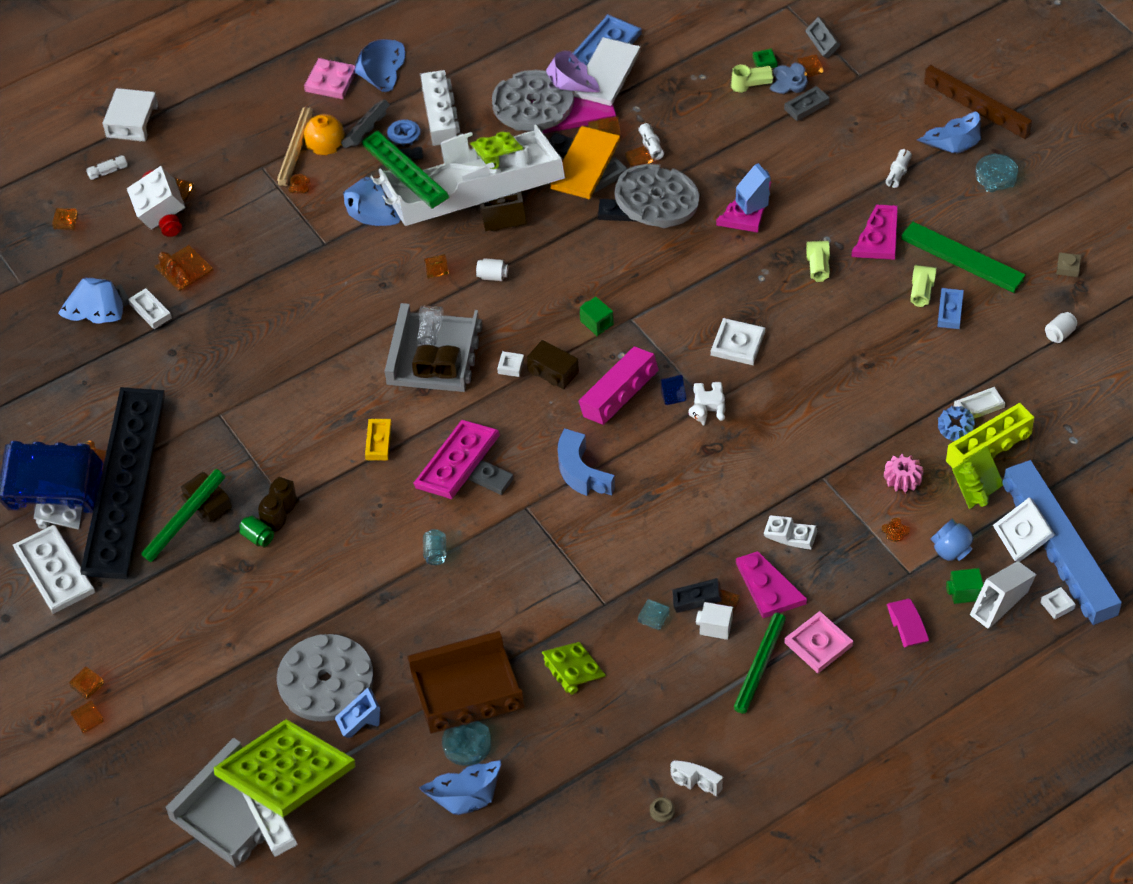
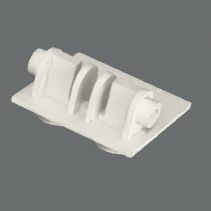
[34,480,84,529]

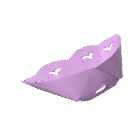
[546,51,600,92]

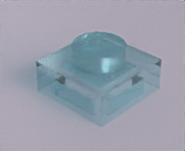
[638,599,669,630]

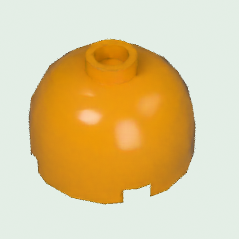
[304,114,345,155]

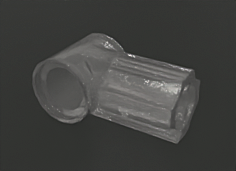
[417,306,444,345]

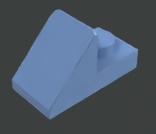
[335,688,380,738]

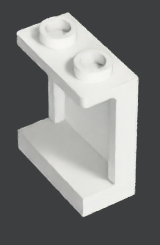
[103,88,158,141]

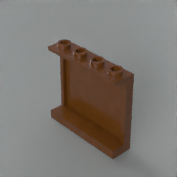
[407,631,525,734]

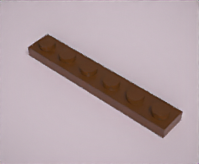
[924,65,1032,139]

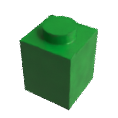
[579,297,614,336]
[946,568,983,604]

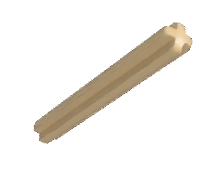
[277,107,313,186]

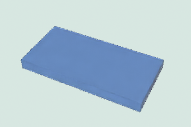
[568,15,641,70]

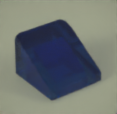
[661,375,686,405]

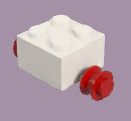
[127,166,185,237]

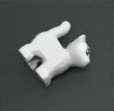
[689,382,725,426]

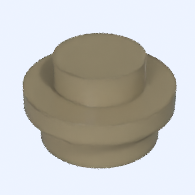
[650,797,675,822]

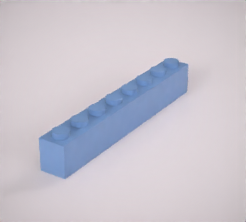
[1003,460,1122,625]

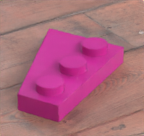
[716,181,771,232]
[851,205,897,260]
[736,551,807,618]

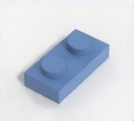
[937,288,963,329]

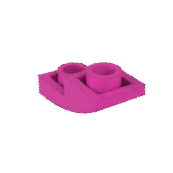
[887,599,929,648]

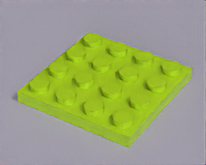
[213,719,355,817]

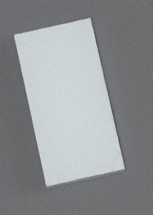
[573,37,640,106]
[13,524,95,614]

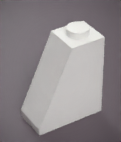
[970,561,1036,629]

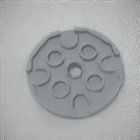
[492,70,574,131]
[615,164,699,228]
[277,634,374,721]

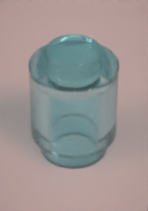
[423,529,447,565]

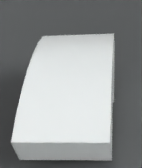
[764,516,817,549]
[671,761,723,796]

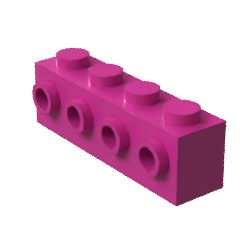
[578,346,659,425]

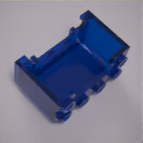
[0,441,103,513]

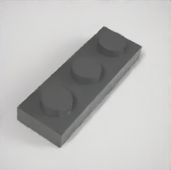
[341,99,390,148]

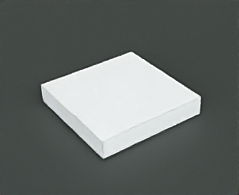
[711,318,765,365]
[993,497,1055,562]

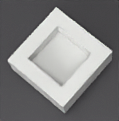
[497,351,524,377]
[1041,587,1075,619]

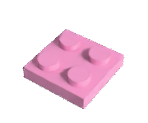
[304,58,356,99]
[785,611,853,673]

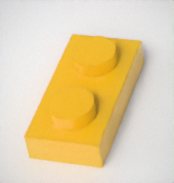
[365,419,392,460]

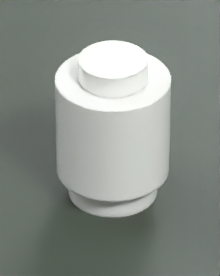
[476,258,508,281]
[1045,312,1077,343]

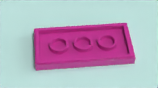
[531,97,616,134]
[414,420,500,499]

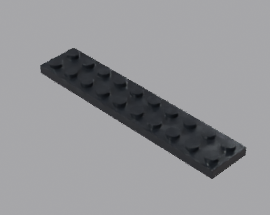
[80,387,165,579]

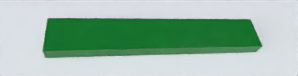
[901,221,1025,293]

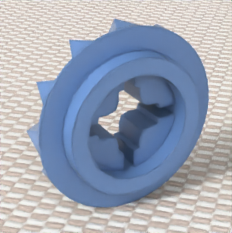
[387,120,420,147]
[938,406,975,441]

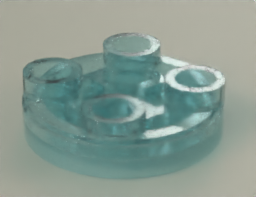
[975,154,1018,192]
[442,721,491,766]

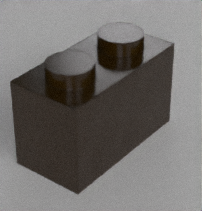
[480,192,527,231]
[527,340,579,389]

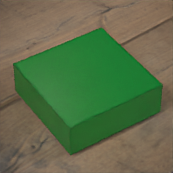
[752,49,777,69]

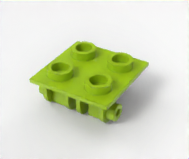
[470,132,523,169]
[952,446,1003,509]
[542,642,606,695]

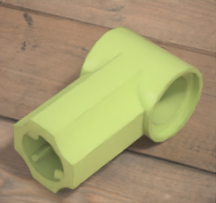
[731,65,773,92]
[807,241,830,282]
[910,265,937,307]

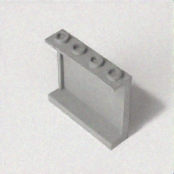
[385,303,482,392]
[166,738,285,868]

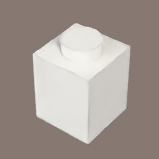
[696,602,733,640]

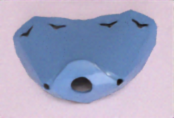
[355,39,405,92]
[917,111,981,153]
[343,177,401,226]
[58,277,123,323]
[419,760,501,815]

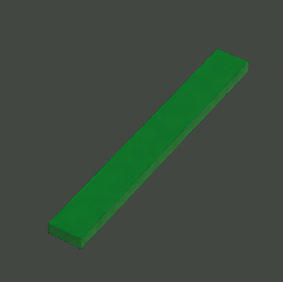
[361,131,450,209]

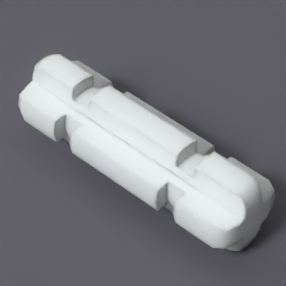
[87,156,127,180]

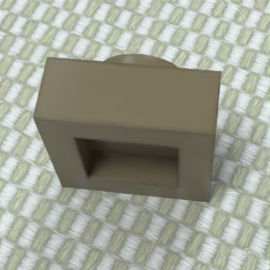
[1056,252,1081,277]

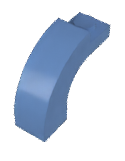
[558,428,615,496]

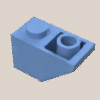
[736,163,771,215]

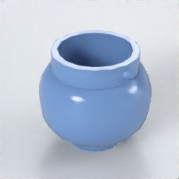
[930,518,973,561]

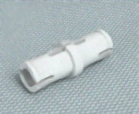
[639,123,664,160]
[886,149,912,188]

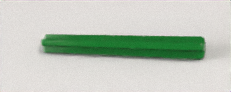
[142,469,225,562]
[734,613,786,714]

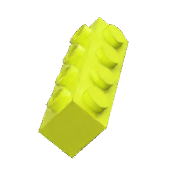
[946,403,1034,468]

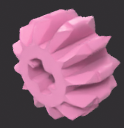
[884,454,923,493]

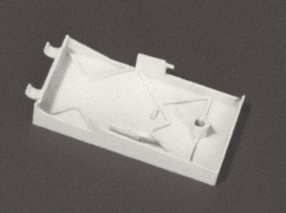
[371,125,565,226]

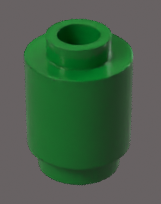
[239,515,274,548]

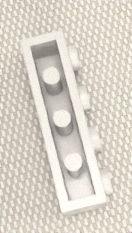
[421,70,460,146]

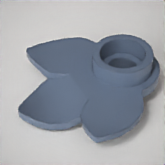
[770,62,808,94]

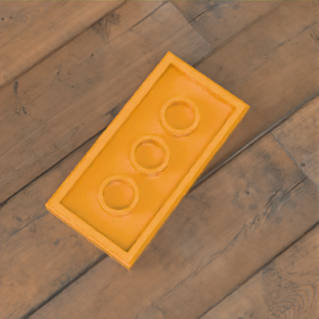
[551,126,620,199]

